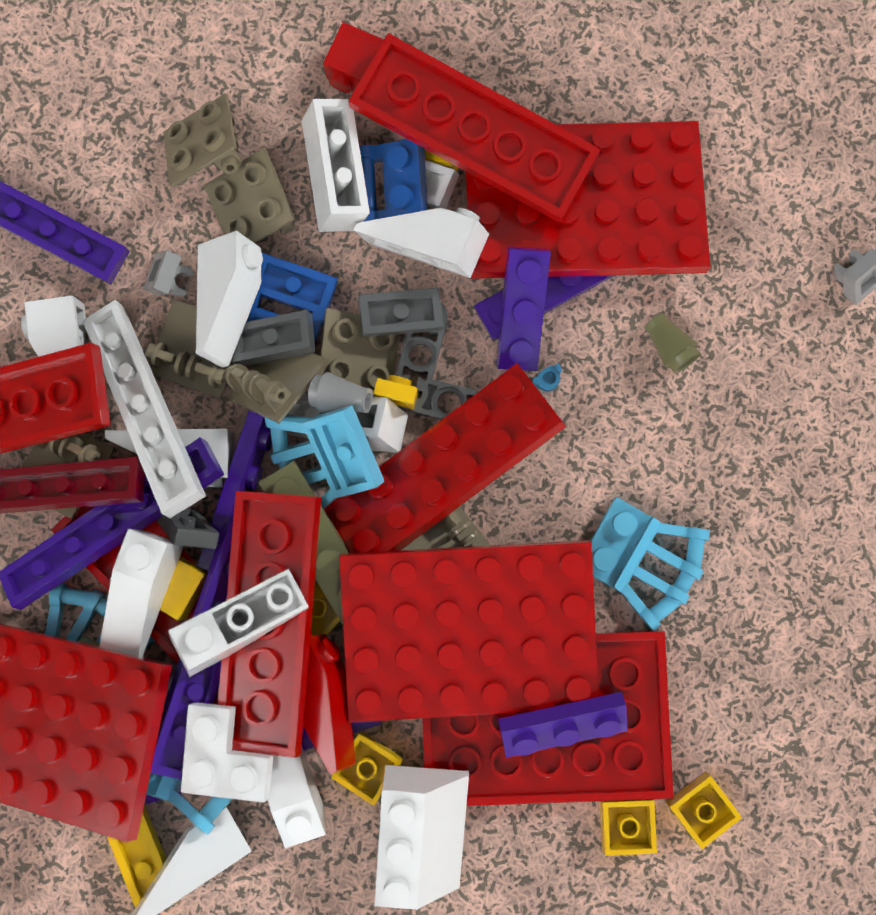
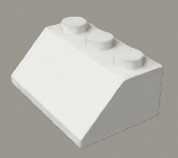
[374,765,469,910]

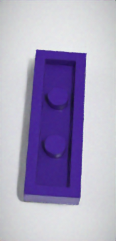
[496,246,551,371]
[498,692,628,758]

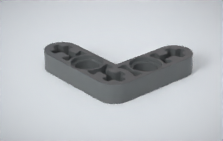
[396,303,479,420]

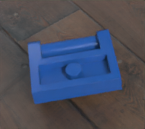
[359,139,428,222]
[246,253,339,347]

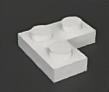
[181,702,273,803]

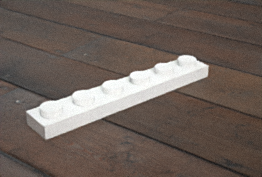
[83,300,206,518]

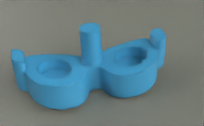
[532,364,562,392]

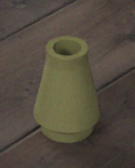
[644,313,701,374]

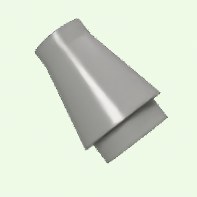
[308,372,373,413]

